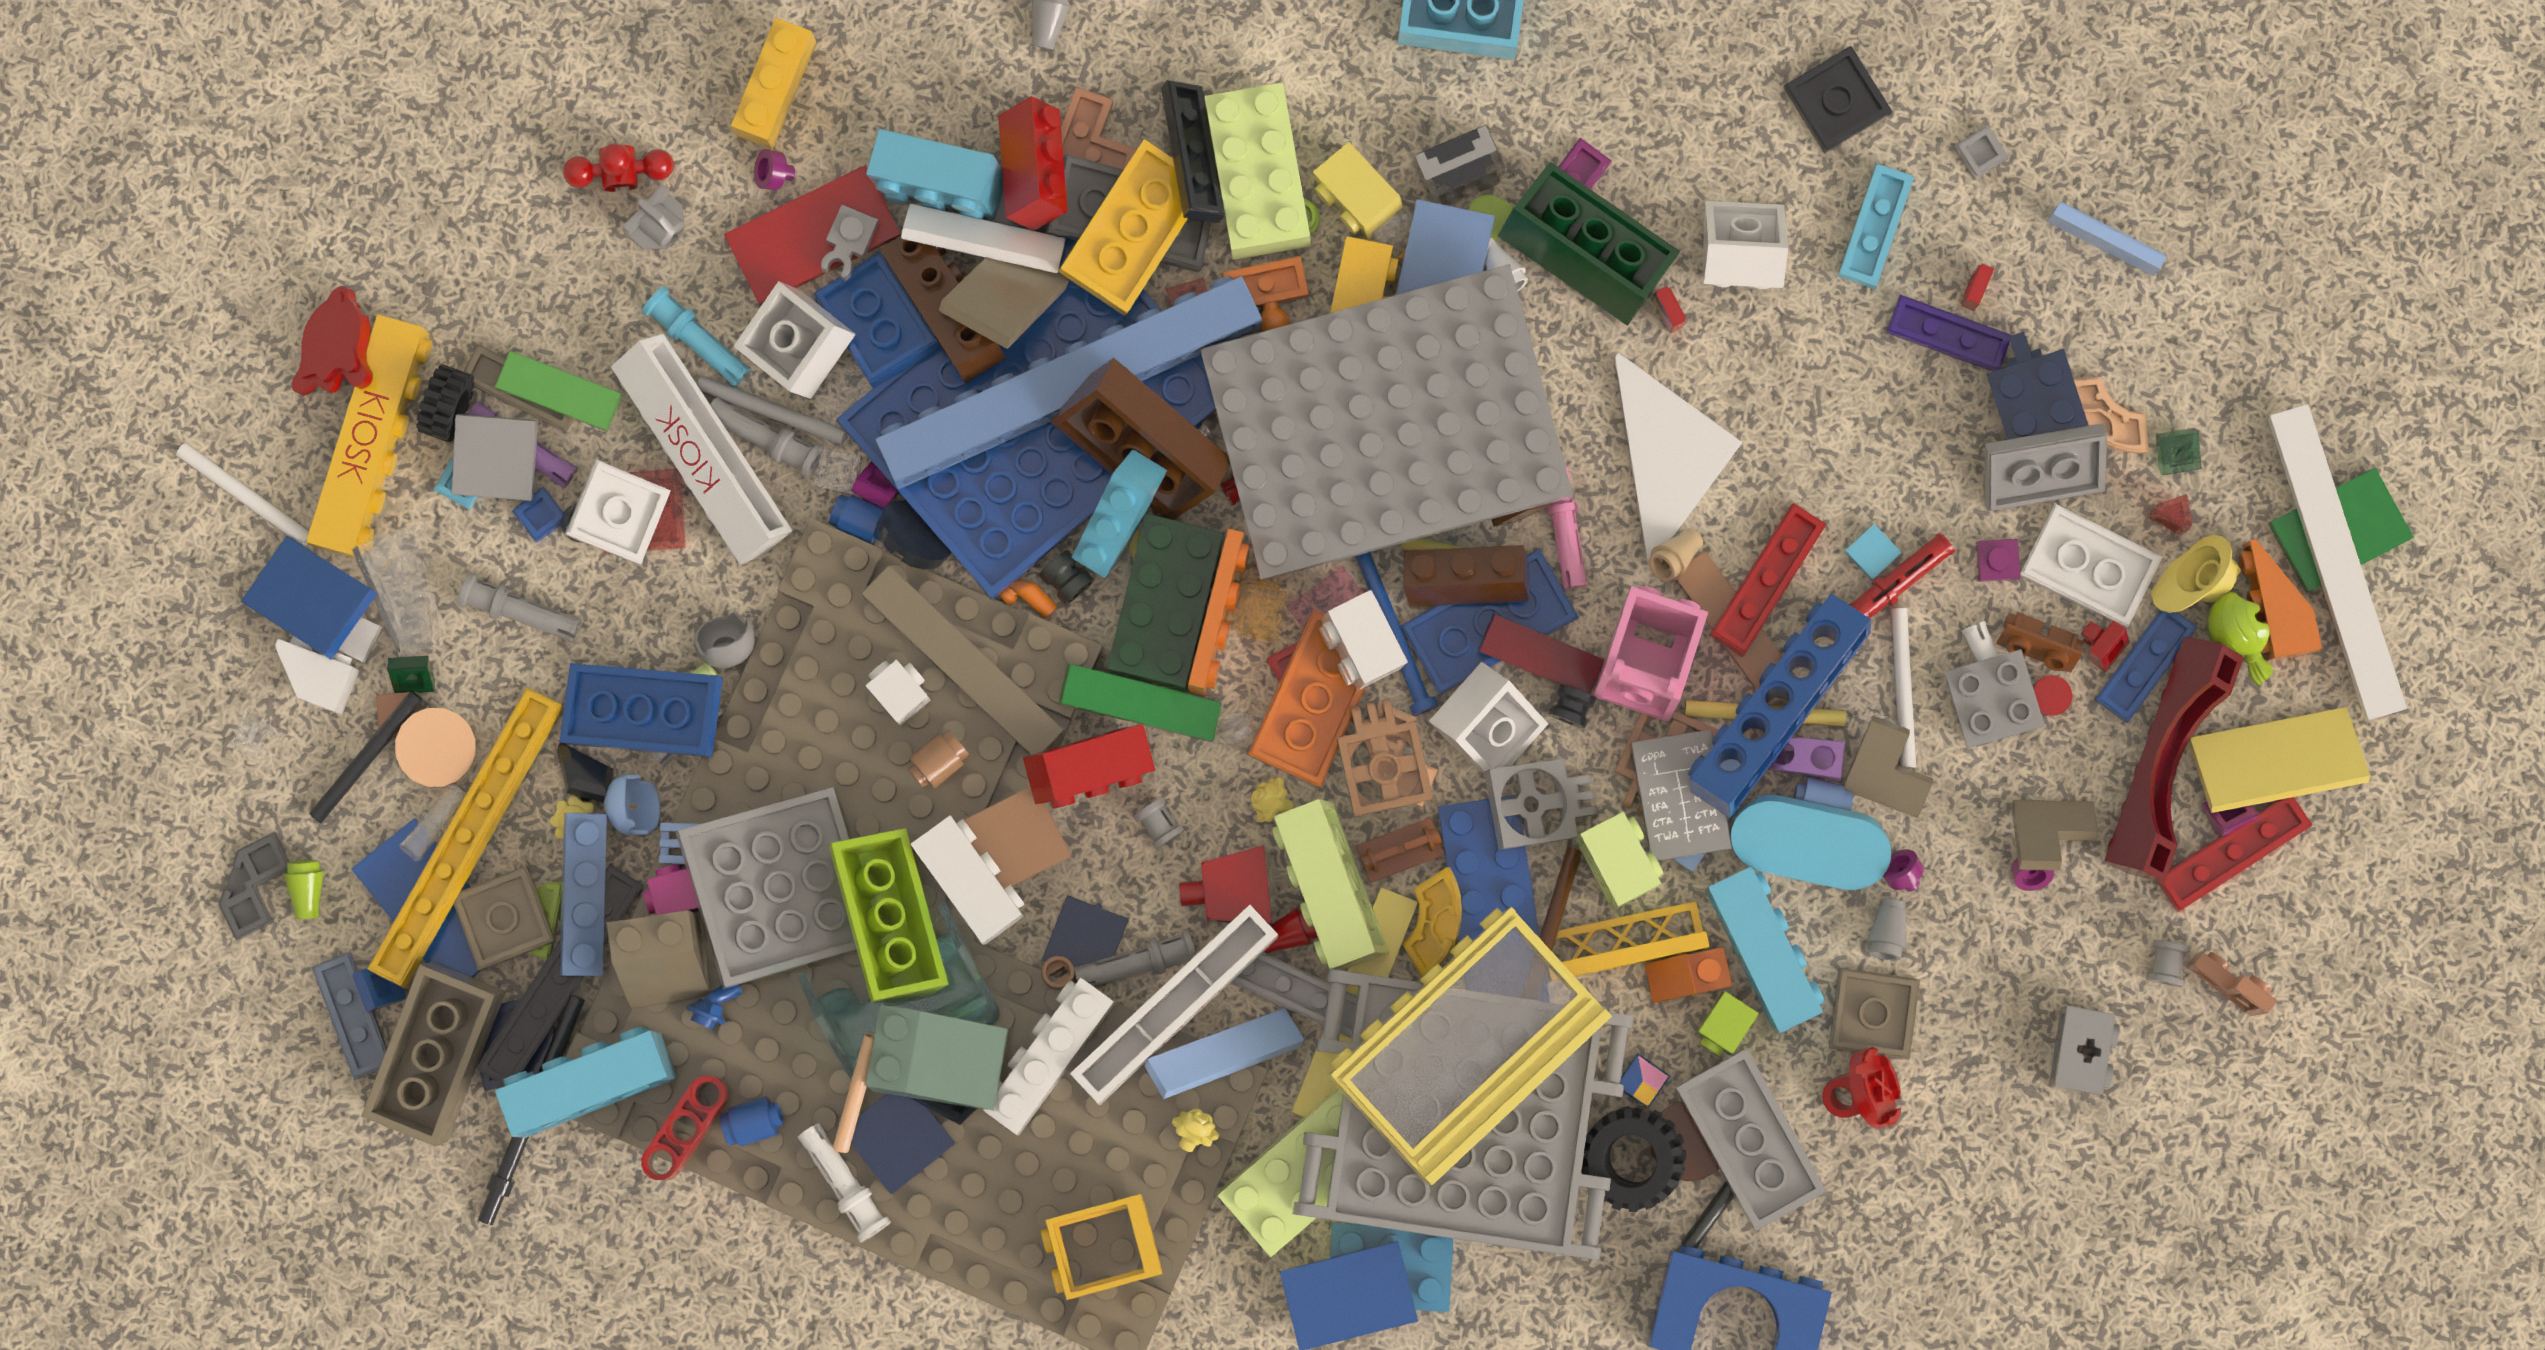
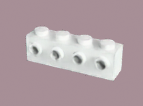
[983,978,1115,1135]

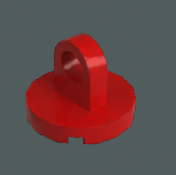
[1822,1047,1901,1129]

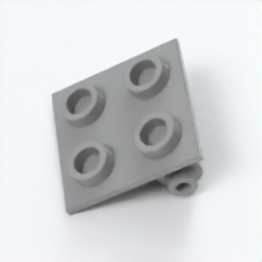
[1944,649,2045,748]

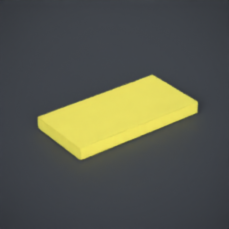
[2189,707,2371,813]

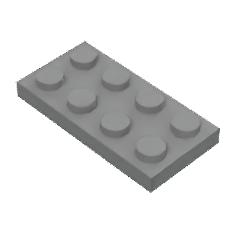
[1675,1048,1827,1231]

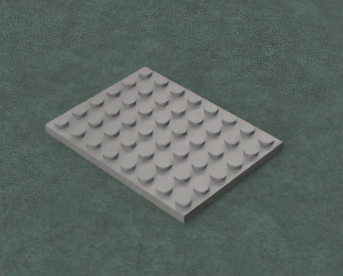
[1200,264,1573,581]

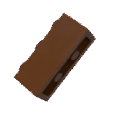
[1403,545,1529,607]

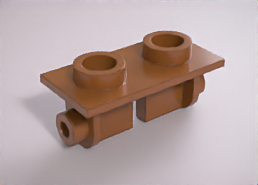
[1996,612,2084,673]
[1356,818,1445,883]

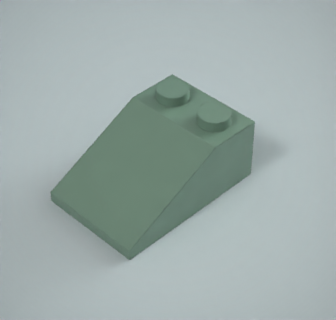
[865,1005,1008,1111]

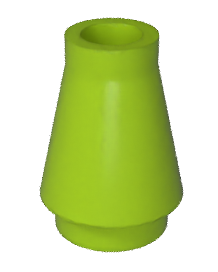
[283,860,324,919]

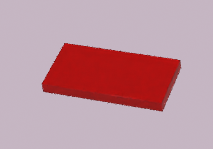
[724,165,901,306]

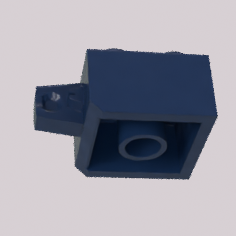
[1987,332,2089,440]

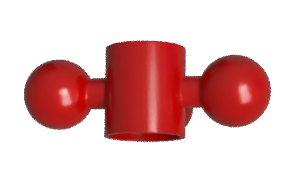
[563,143,674,192]

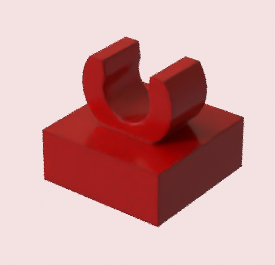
[2081,620,2130,673]

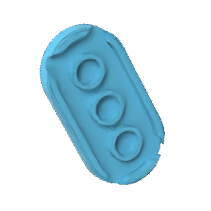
[1731,795,1891,890]

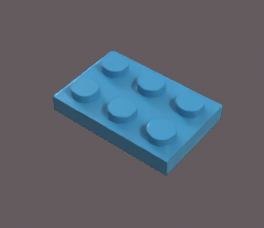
[1330,1223,1453,1312]

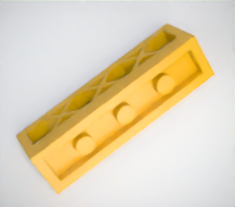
[1539,901,1710,982]

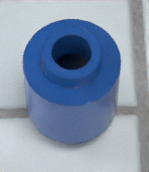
[829,495,884,545]
[720,1096,784,1147]

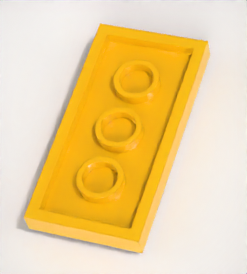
[1058,139,1188,316]

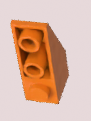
[2238,539,2322,662]

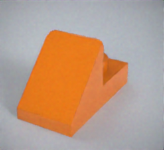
[1644,947,1732,1003]

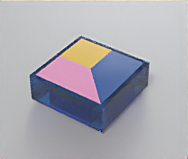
[1620,1053,1671,1109]

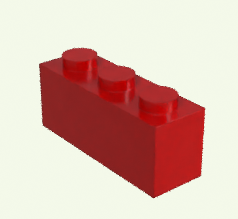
[998,96,1068,231]
[1023,724,1156,809]

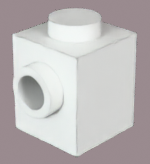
[865,659,931,726]

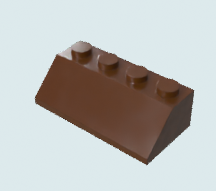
[1051,357,1230,520]

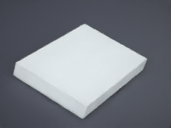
[2020,504,2163,629]

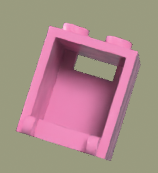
[1593,586,1708,722]

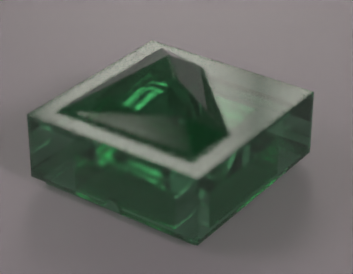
[2156,428,2202,476]

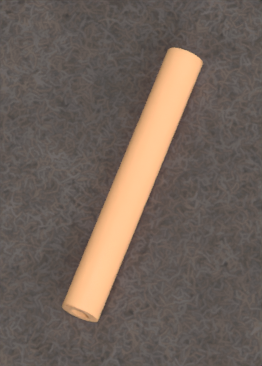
[833,1033,875,1153]

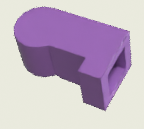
[1767,737,1845,782]

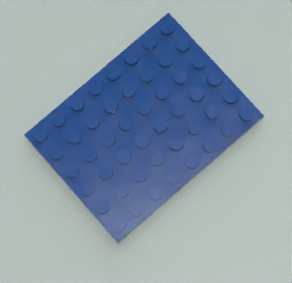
[836,235,1216,600]

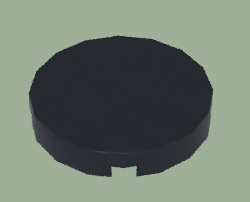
[877,500,951,570]

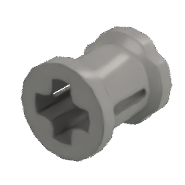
[1133,797,1185,850]
[2147,940,2190,987]

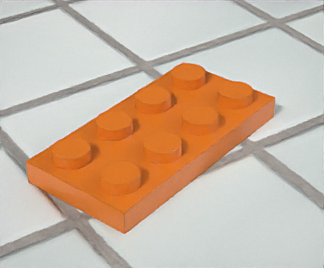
[1188,528,1250,697]

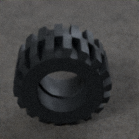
[1581,1106,1686,1212]

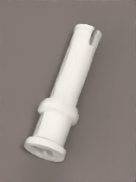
[797,1123,891,1243]

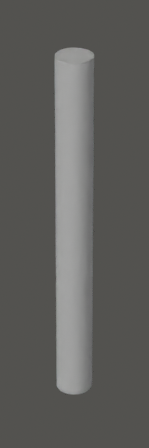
[697,376,847,445]

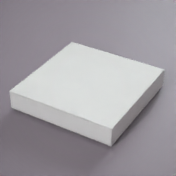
[565,460,671,565]

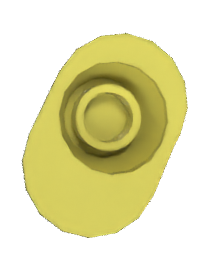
[2151,535,2241,613]

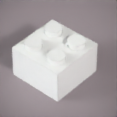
[734,281,856,399]
[1319,590,1408,691]

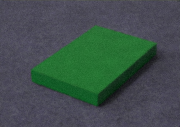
[2268,467,2414,593]

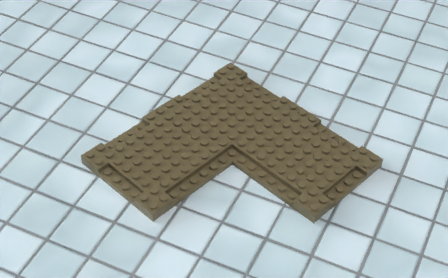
[566,518,1268,1350]

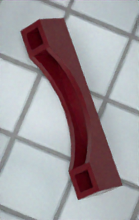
[2104,636,2244,883]

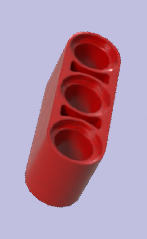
[641,1076,730,1180]

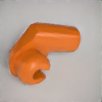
[998,578,1057,619]

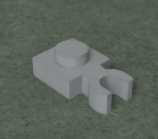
[821,205,879,281]

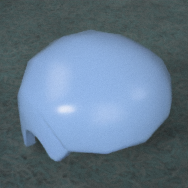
[604,774,660,836]

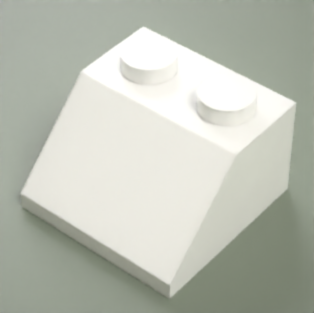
[1703,201,1788,289]
[1429,662,1548,773]

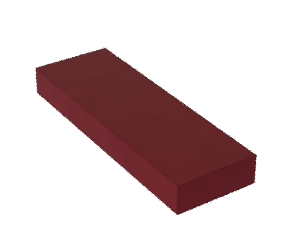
[1478,614,1605,694]

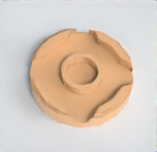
[395,708,476,787]

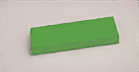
[495,351,623,432]

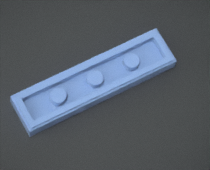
[1144,1008,1305,1099]

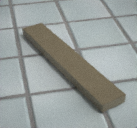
[861,565,1064,755]

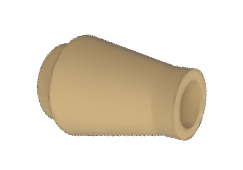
[1648,528,1703,581]

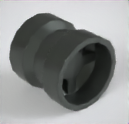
[1039,550,1094,606]

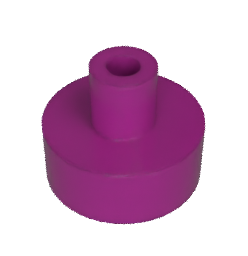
[754,149,795,191]
[1883,849,1924,892]
[2011,858,2054,891]

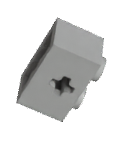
[2049,1006,2120,1095]

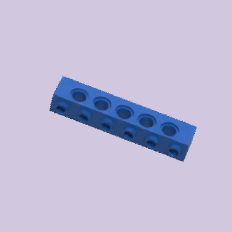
[1688,594,1871,818]

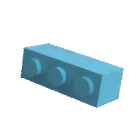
[1071,450,1167,578]

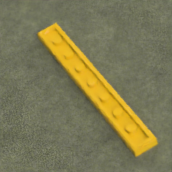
[367,687,564,989]

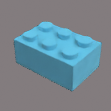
[1398,0,1524,60]
[866,129,1003,220]

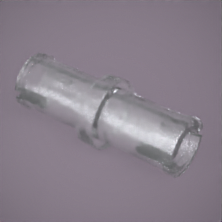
[399,784,466,862]

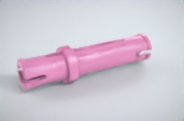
[1546,467,1588,590]

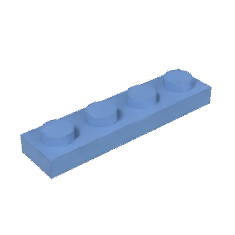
[560,813,607,976]

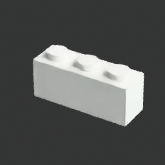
[911,816,1024,945]

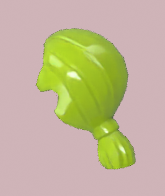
[2207,591,2273,686]

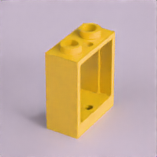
[1041,1194,1163,1300]

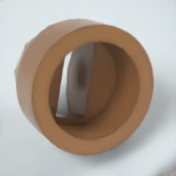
[1042,956,1074,990]

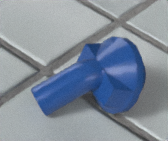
[686,985,742,1029]

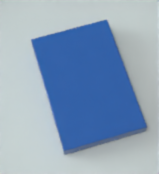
[813,252,941,389]
[241,536,377,660]
[1279,1241,1418,1350]

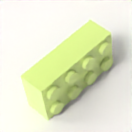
[1205,82,1311,260]
[1272,799,1389,970]
[1217,1088,1343,1257]

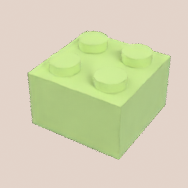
[1575,811,1663,911]

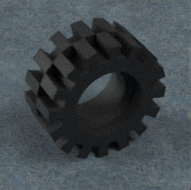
[416,364,475,442]

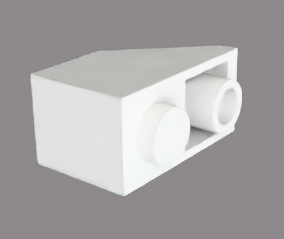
[275,636,359,715]

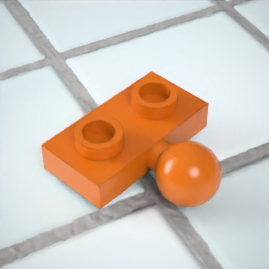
[1223,256,1309,332]

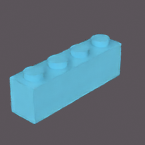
[1705,866,1825,1034]

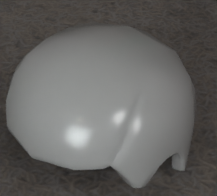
[694,612,755,668]

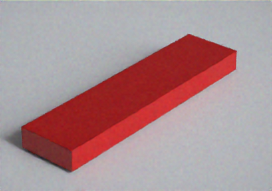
[1709,503,1827,657]
[2157,797,2313,912]

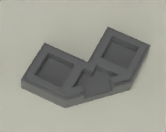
[218,832,290,941]

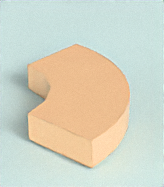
[2074,377,2149,454]

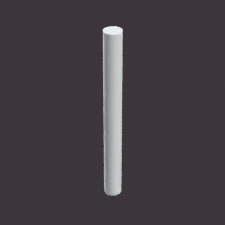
[176,443,309,547]
[1891,608,1916,768]

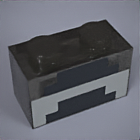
[1413,124,1505,206]

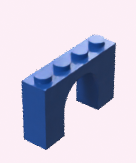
[1647,1245,1832,1350]

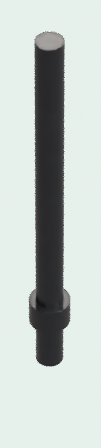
[478,994,585,1225]

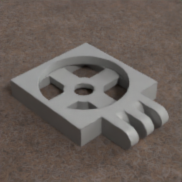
[1484,758,1598,850]

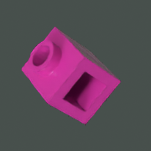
[643,864,699,915]

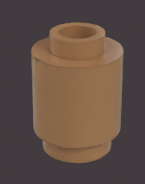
[908,730,969,789]

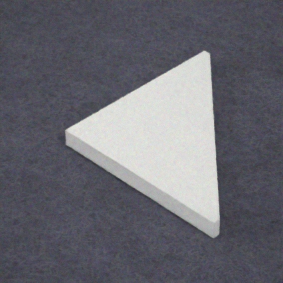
[1614,353,1742,563]

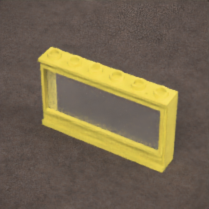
[1327,907,1612,1185]

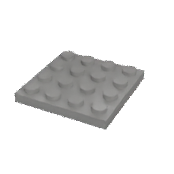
[676,787,857,989]

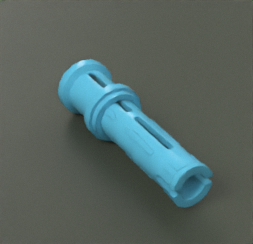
[641,286,751,387]

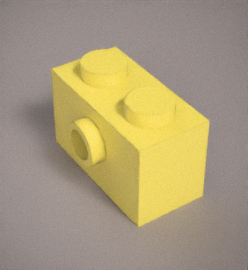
[1313,142,1404,241]

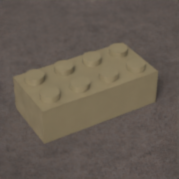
[361,961,506,1147]

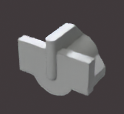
[623,184,684,250]

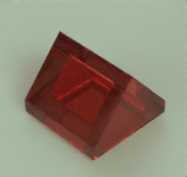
[2148,494,2192,535]

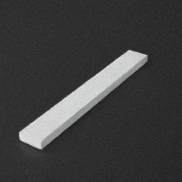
[2267,404,2407,721]

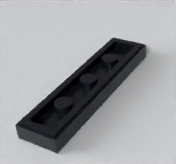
[1161,80,1225,223]

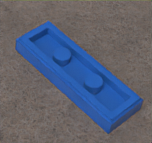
[2094,610,2198,723]

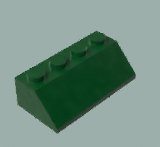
[1498,162,1680,326]

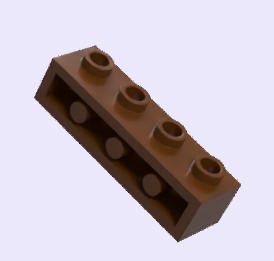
[879,235,1006,384]

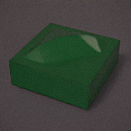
[387,655,435,693]

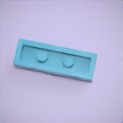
[1837,163,1914,290]

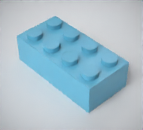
[495,1026,678,1138]

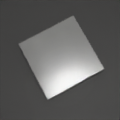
[452,414,538,501]

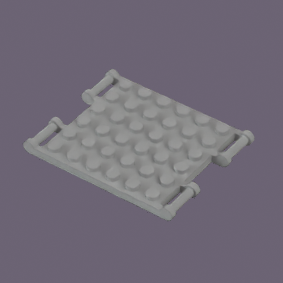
[1293,969,1634,1260]

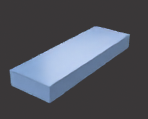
[2047,202,2166,276]

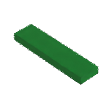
[1058,664,1222,742]

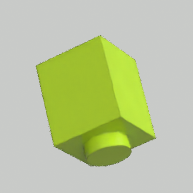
[1695,991,1759,1057]

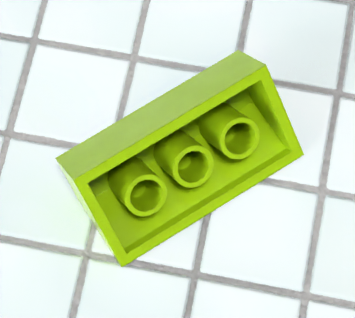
[829,828,948,1003]

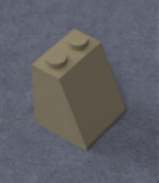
[606,910,711,1008]

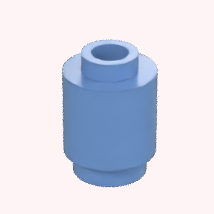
[1793,777,1854,811]

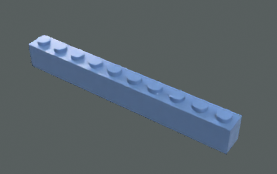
[876,276,1262,489]

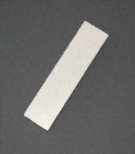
[901,204,1066,273]

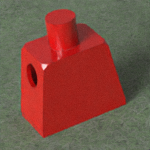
[1179,846,1272,925]

